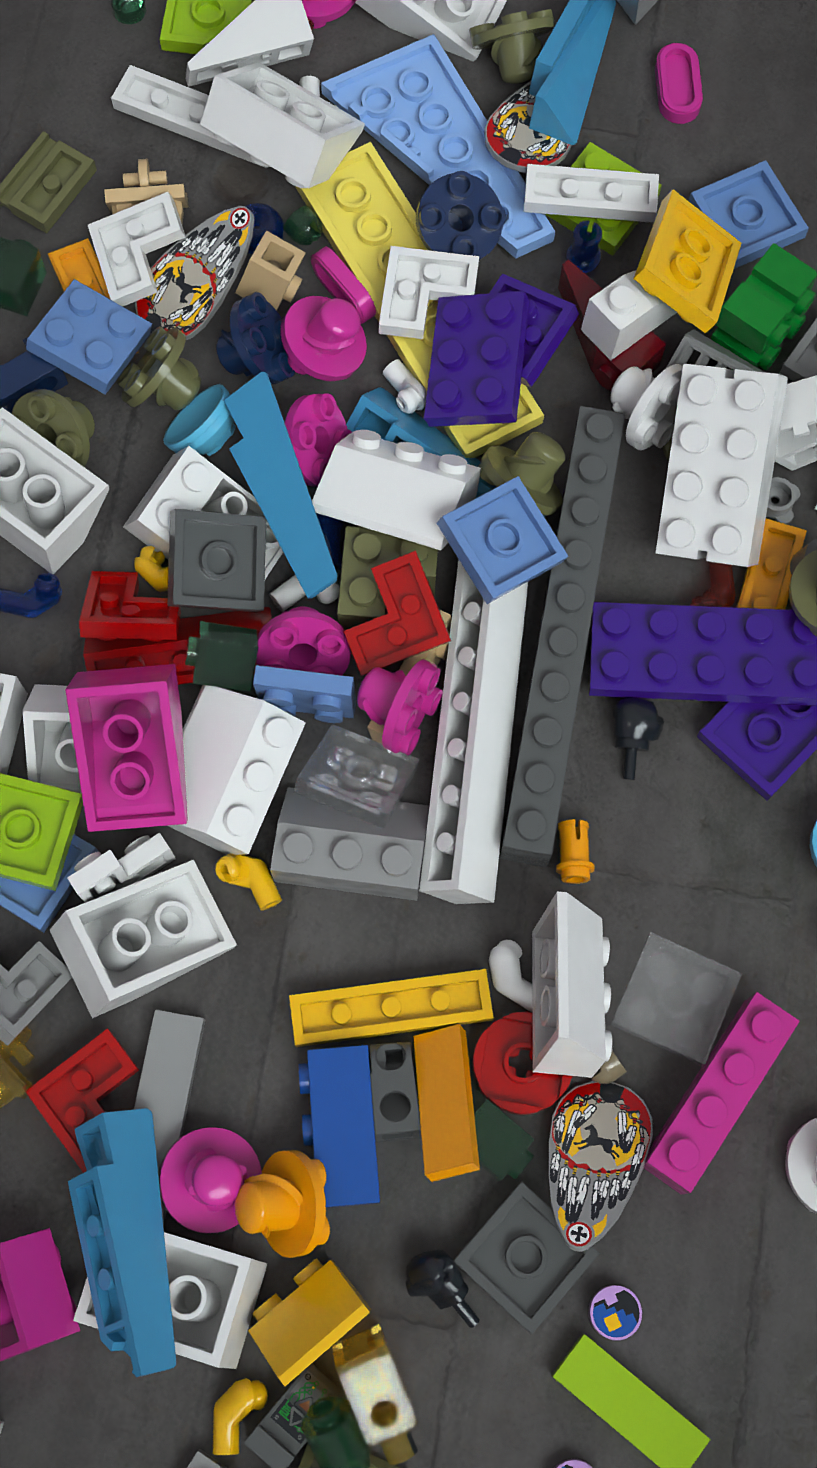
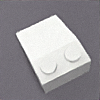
[355,0,507,62]
[50,860,237,1018]
[73,1232,268,1369]

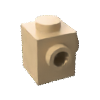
[235,230,306,311]

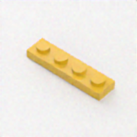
[289,969,494,1047]

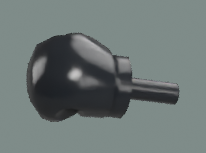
[613,698,664,780]
[406,1249,480,1328]

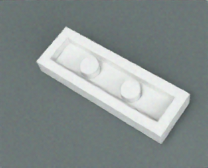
[523,164,659,223]

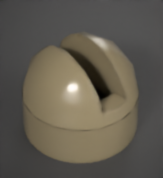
[591,1050,627,1084]

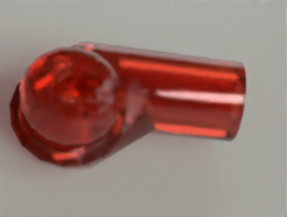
[690,562,736,607]

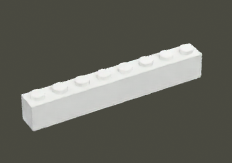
[419,560,528,904]

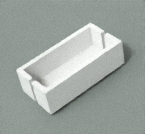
[656,364,788,567]

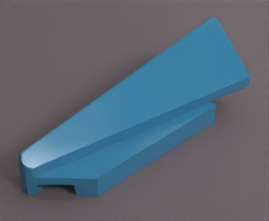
[529,0,616,145]
[224,372,337,599]
[346,387,546,518]
[68,1108,176,1377]

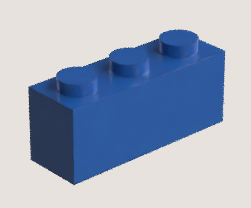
[299,1045,380,1208]

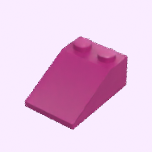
[65,664,188,832]

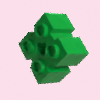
[711,243,817,371]

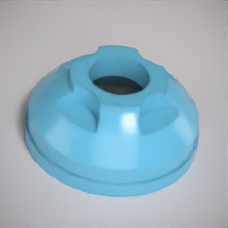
[163,384,236,456]

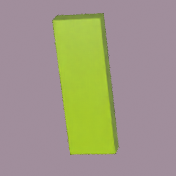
[551,1333,711,1468]

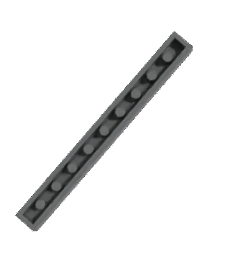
[499,406,625,868]

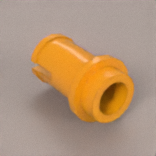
[556,819,595,884]

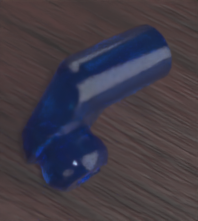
[0,573,63,618]

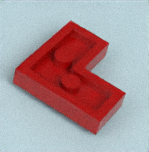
[344,550,452,676]
[79,571,181,642]
[25,1028,139,1173]

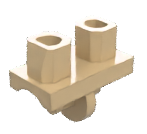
[104,159,188,224]

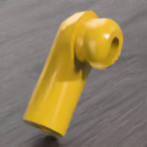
[134,546,169,592]
[215,854,282,910]
[213,1378,268,1455]

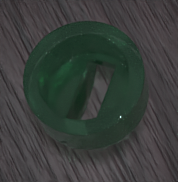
[111,0,146,24]
[284,206,323,246]

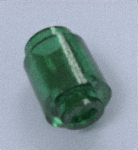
[301,1396,371,1468]

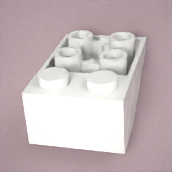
[123,446,283,579]

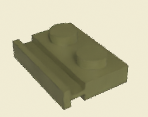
[0,131,97,234]

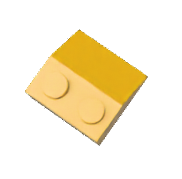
[248,1258,371,1387]

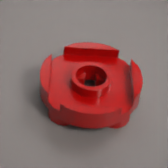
[472,1012,572,1115]

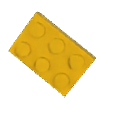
[633,189,742,333]

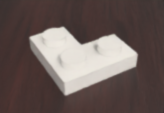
[88,192,186,307]
[379,246,479,339]
[67,833,176,903]

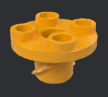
[235,1150,330,1258]

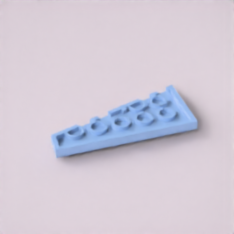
[321,34,555,258]

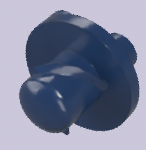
[416,171,506,260]
[216,292,295,384]

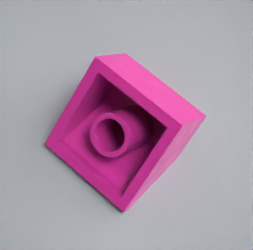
[0,1228,80,1362]

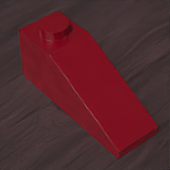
[558,259,666,391]

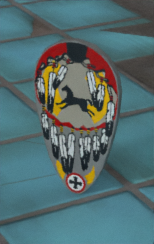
[484,81,572,173]
[135,206,254,340]
[549,1081,653,1252]

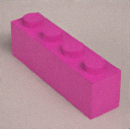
[644,992,800,1195]

